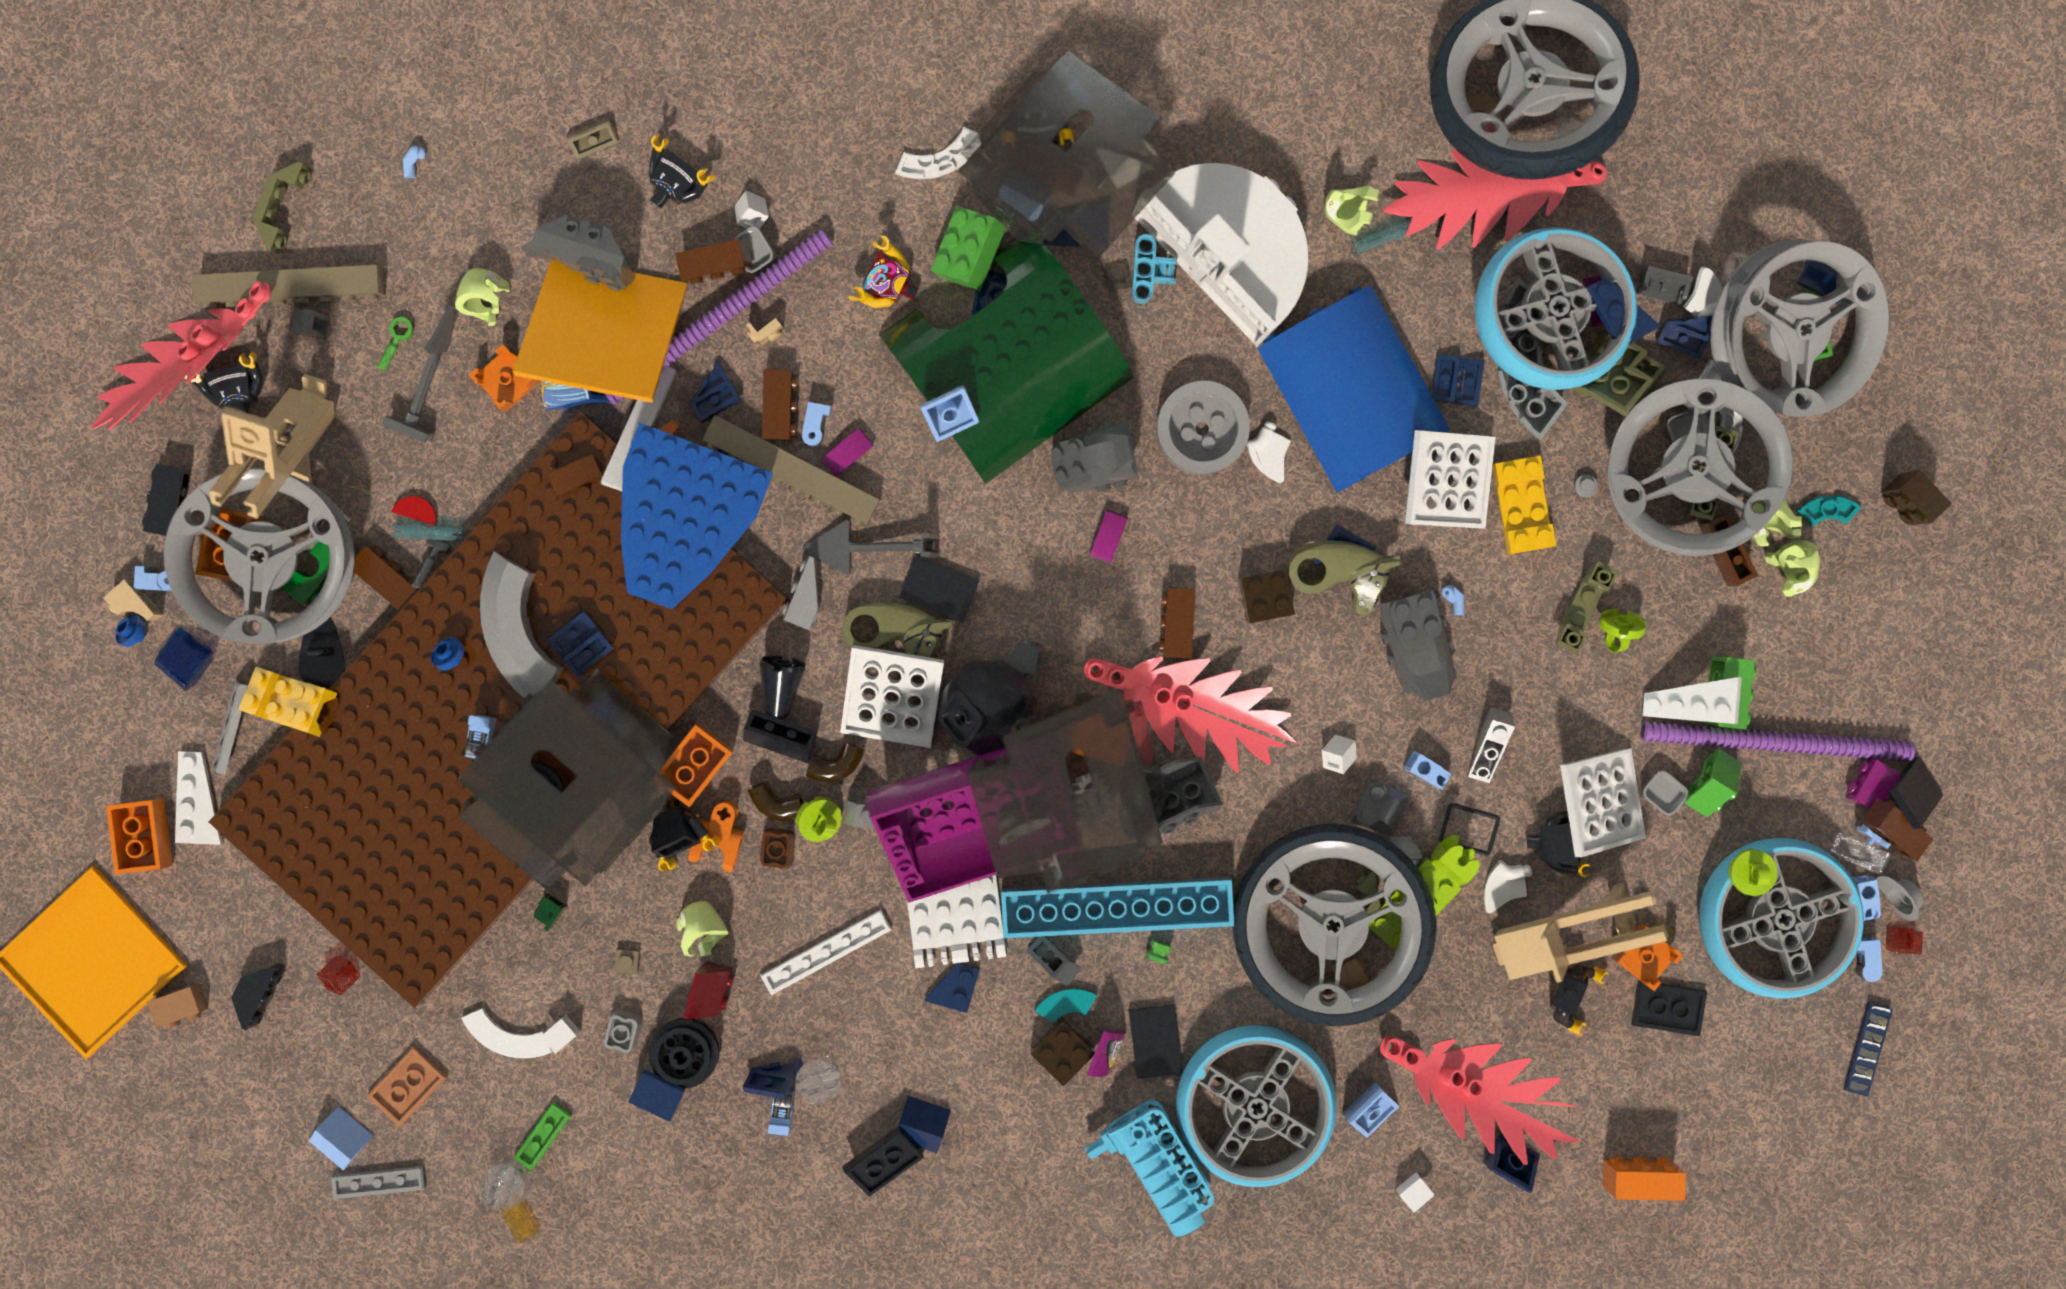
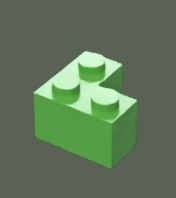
[1684,748,1742,817]

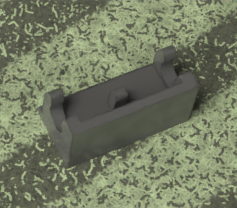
[1636,266,1693,305]

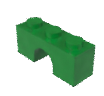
[281,542,330,606]

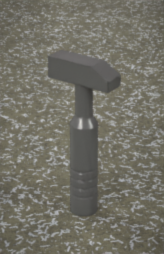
[412,539,450,589]

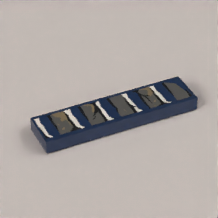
[1844,1002,1893,1097]

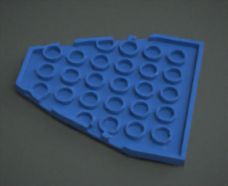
[621,422,773,609]

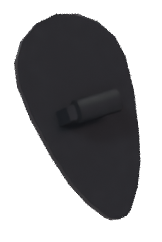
[299,617,344,689]

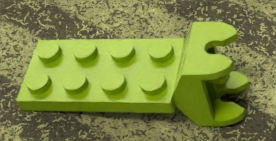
[1369,835,1480,951]

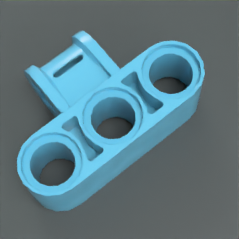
[1131,234,1178,304]

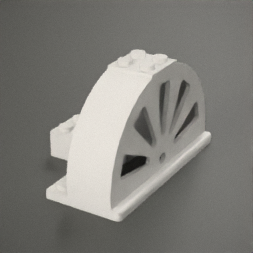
[1131,163,1308,347]

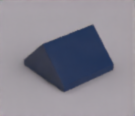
[628,1069,686,1122]
[898,1096,951,1153]
[1483,1132,1540,1194]

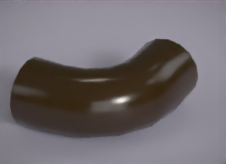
[806,742,865,783]
[747,781,804,821]

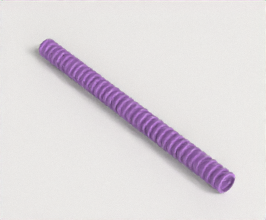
[605,229,832,405]
[1640,721,1915,762]

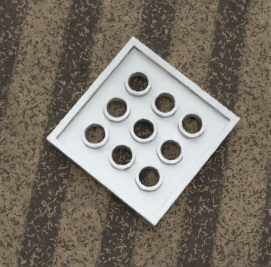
[1405,430,1496,529]
[840,645,944,748]
[1560,748,1646,857]

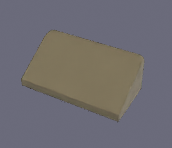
[567,118,619,160]

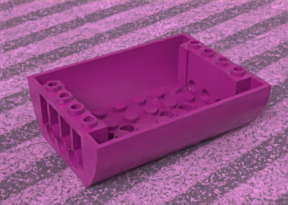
[867,733,1083,903]

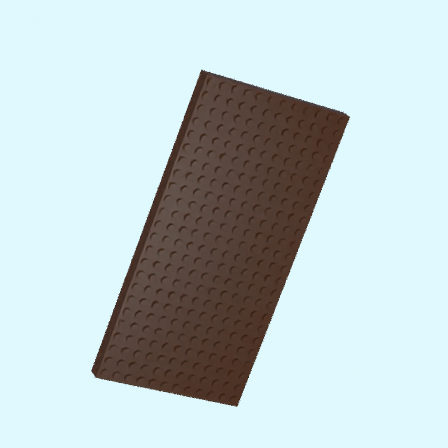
[209,412,789,1008]

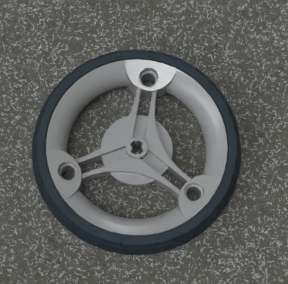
[1430,0,1640,180]
[1232,824,1437,1026]

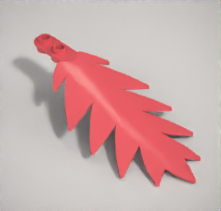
[1383,150,1607,250]
[91,281,271,430]
[1084,656,1298,773]
[1380,1035,1580,1165]

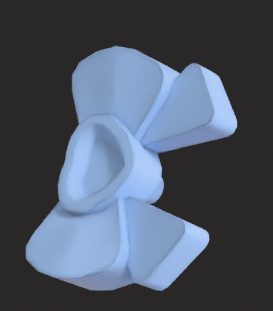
[1856,824,1891,849]

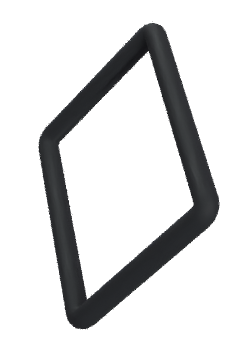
[1439,803,1500,856]

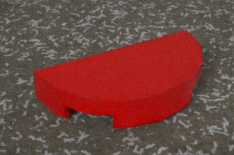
[391,496,438,526]

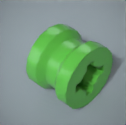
[1146,939,1173,964]

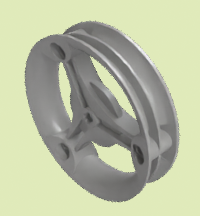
[1711,240,1889,417]
[1607,379,1793,556]
[164,469,355,644]

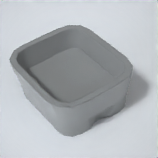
[733,226,776,273]
[1665,410,1708,444]
[1641,771,1688,816]
[604,1010,643,1053]

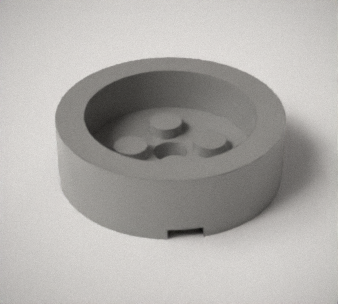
[1156,381,1250,475]

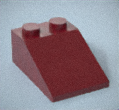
[683,961,735,1019]

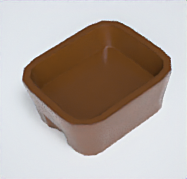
[760,828,795,869]

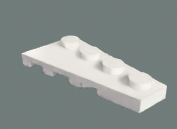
[1643,677,1742,724]
[175,751,223,845]

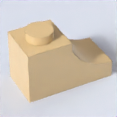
[103,580,163,621]

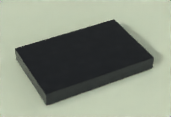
[899,555,979,623]
[1889,757,1943,830]
[1631,980,1708,1036]
[1128,1004,1182,1079]
[842,1126,924,1197]

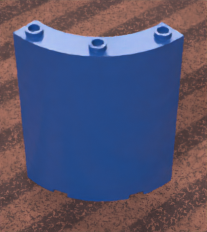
[1257,285,1450,493]

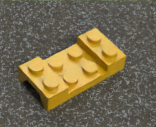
[1492,456,1557,555]
[238,667,337,737]

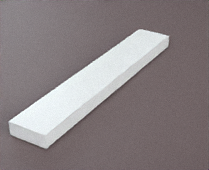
[601,366,676,491]
[760,910,892,995]

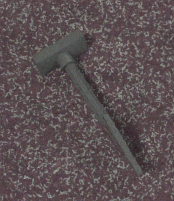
[382,305,454,443]
[802,520,940,575]

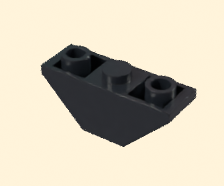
[231,963,284,1031]

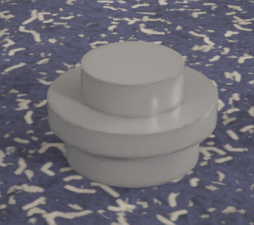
[1574,475,1598,498]

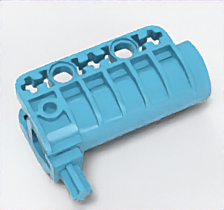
[1085,1099,1214,1237]

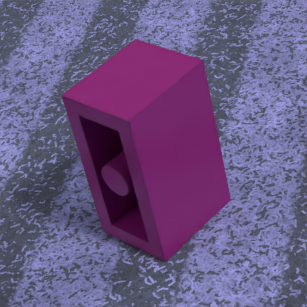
[1846,758,1901,810]

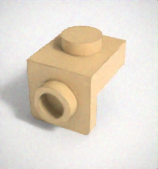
[745,318,783,345]

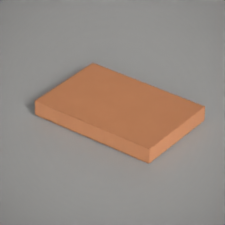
[367,1045,448,1127]

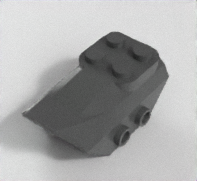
[522,215,635,292]
[1051,421,1138,493]
[1380,590,1457,701]
[1118,757,1223,844]

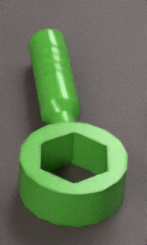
[377,317,414,371]

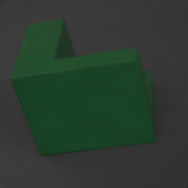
[533,893,567,931]

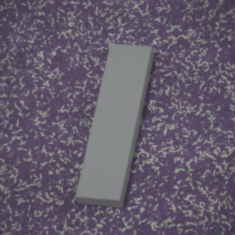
[212,680,248,774]
[331,1166,426,1199]

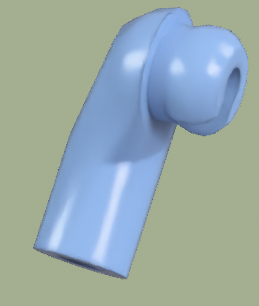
[403,145,425,178]
[1441,585,1465,615]

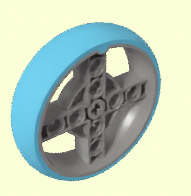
[1475,227,1637,390]
[1699,838,1864,998]
[1176,1025,1337,1187]

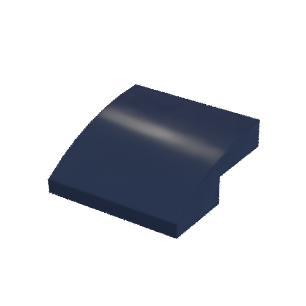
[1797,260,1841,304]
[1432,355,1485,407]
[547,610,614,677]

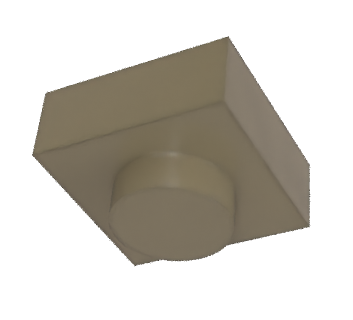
[614,948,640,974]

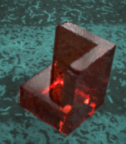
[1885,927,1923,955]
[316,956,360,996]

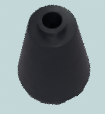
[759,656,806,720]

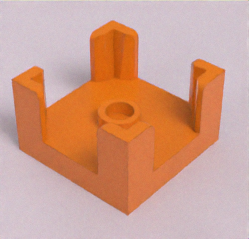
[469,344,540,412]
[1611,923,1684,991]

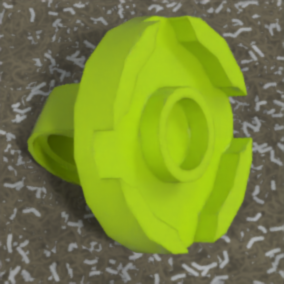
[1598,609,1646,653]
[796,796,842,842]
[1728,849,1778,896]

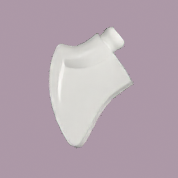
[1683,266,1723,317]
[1246,421,1291,483]
[1484,860,1532,913]

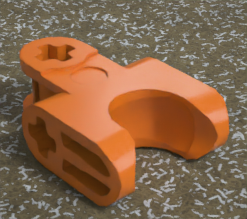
[688,800,745,873]

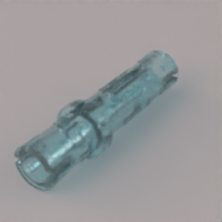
[1352,218,1412,256]
[391,523,464,542]

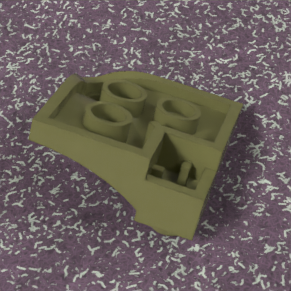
[1572,329,1666,417]

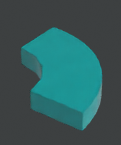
[1796,496,1862,526]
[1035,988,1097,1023]

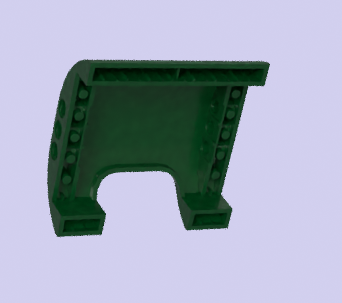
[879,228,1134,484]

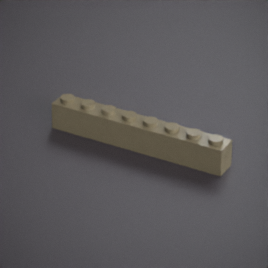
[192,265,385,310]
[702,415,880,526]

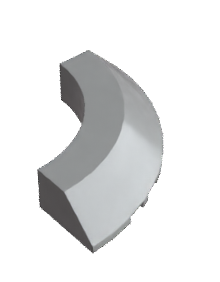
[1495,278,1568,440]
[480,551,564,709]

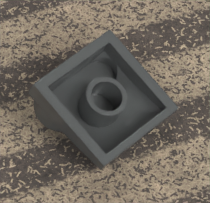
[1351,777,1410,837]

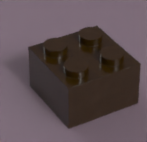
[1881,470,1952,525]
[1239,569,1295,623]
[1030,1017,1095,1087]

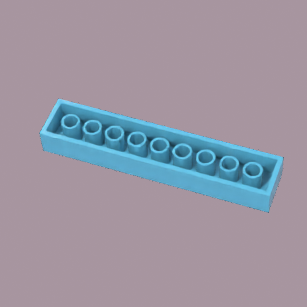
[1001,877,1234,938]

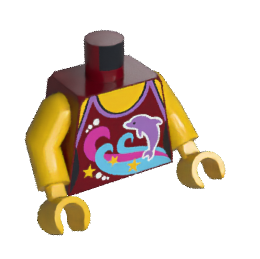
[849,234,919,308]

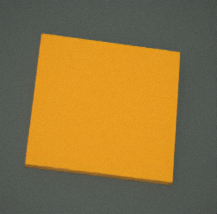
[513,260,688,403]
[0,866,188,1059]

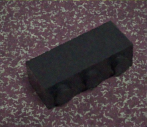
[142,464,192,536]
[743,709,817,763]

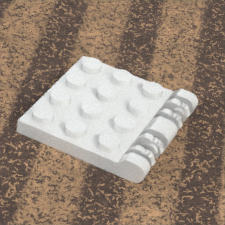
[907,875,1006,968]

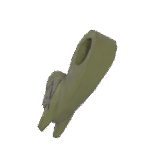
[1288,540,1401,616]
[842,601,954,678]

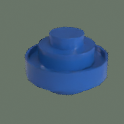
[115,614,147,647]
[431,637,465,671]

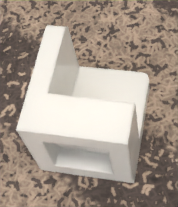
[734,190,769,229]
[1322,735,1357,774]
[541,1015,581,1054]
[1395,1172,1434,1212]

